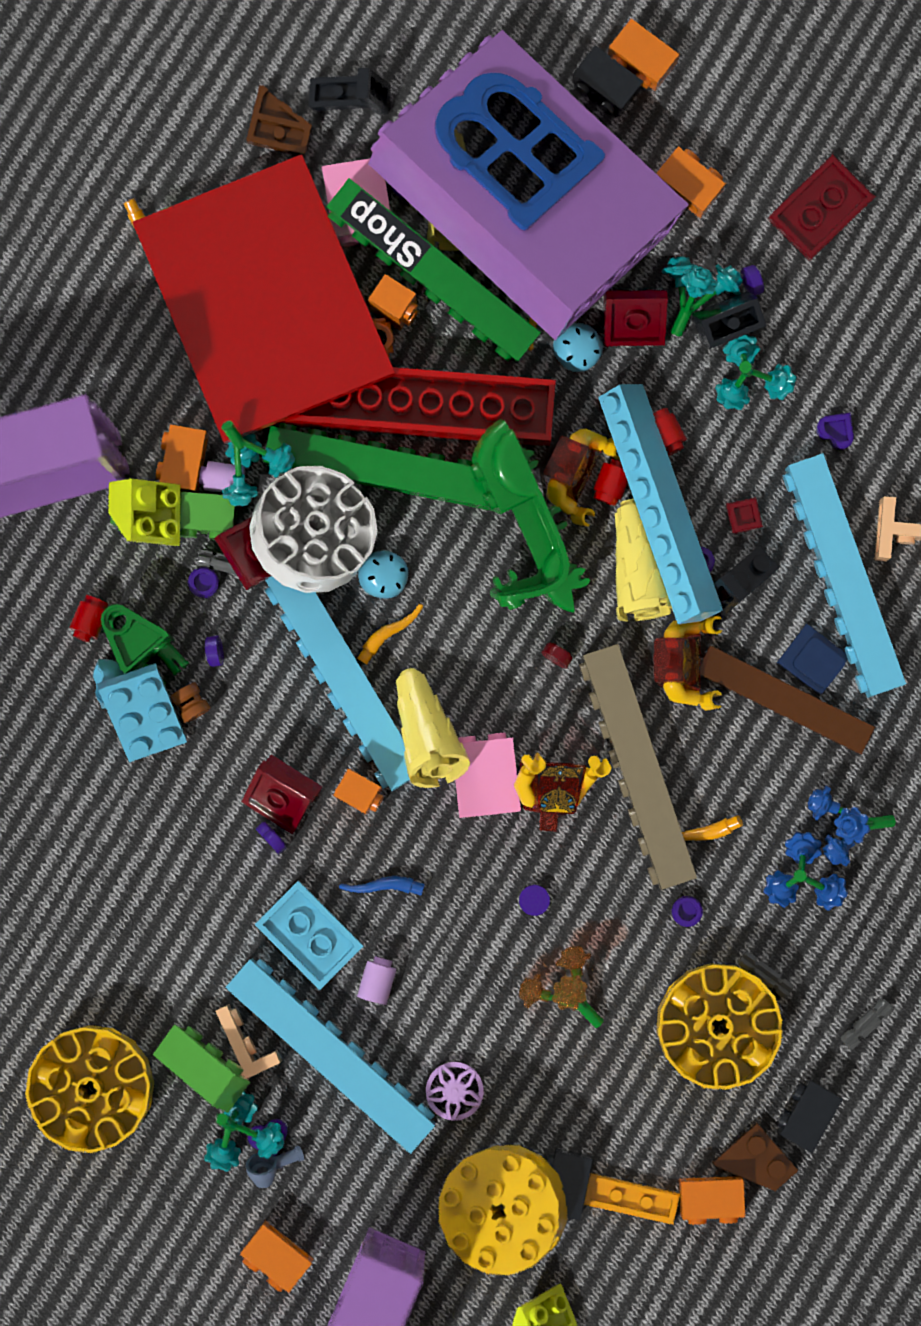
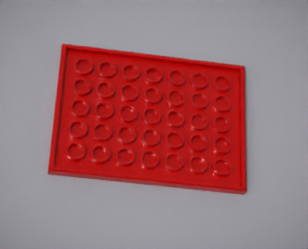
[132,154,395,444]

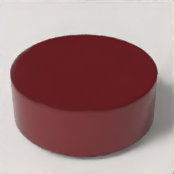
[541,642,573,669]

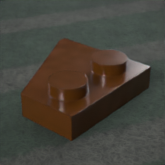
[246,85,312,157]
[712,1122,798,1191]

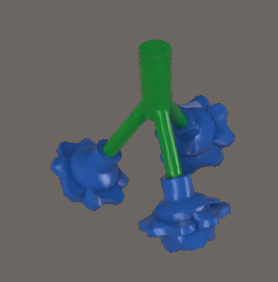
[808,786,896,866]
[764,832,848,911]

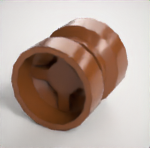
[170,682,211,724]

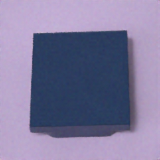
[777,624,848,696]

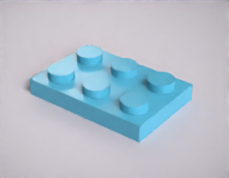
[97,663,187,762]
[254,881,364,990]

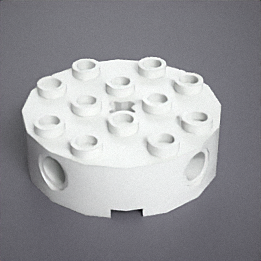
[249,466,378,593]

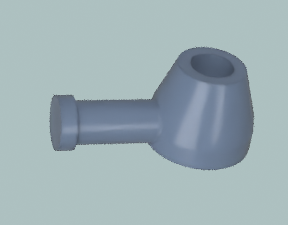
[246,1145,304,1188]

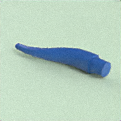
[339,876,425,896]

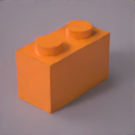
[608,18,679,91]
[656,146,726,219]
[368,274,419,331]
[156,424,209,493]
[333,768,385,815]
[679,1176,745,1225]
[240,1220,314,1293]

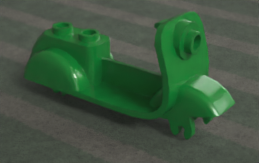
[470,419,590,613]

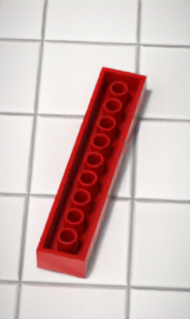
[274,367,556,446]

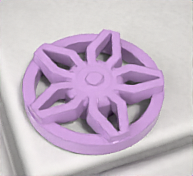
[426,1062,484,1120]

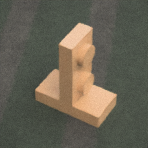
[874,496,921,561]
[216,1004,282,1079]

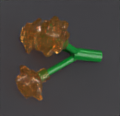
[519,946,604,1028]

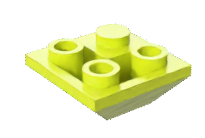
[108,479,180,546]
[512,1284,578,1326]

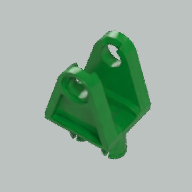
[101,604,189,684]

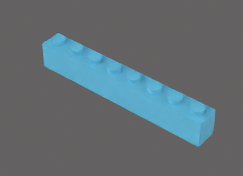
[598,384,723,624]
[783,453,906,698]
[264,576,410,791]
[225,958,436,1154]

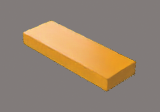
[584,1173,680,1225]

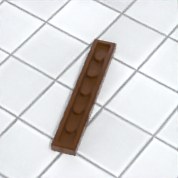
[699,645,875,755]

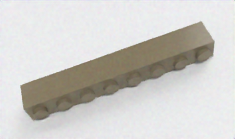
[579,644,697,890]

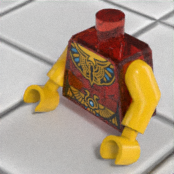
[543,429,620,527]
[653,616,722,711]
[514,753,611,832]

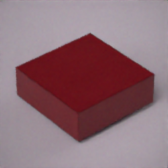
[726,497,763,534]

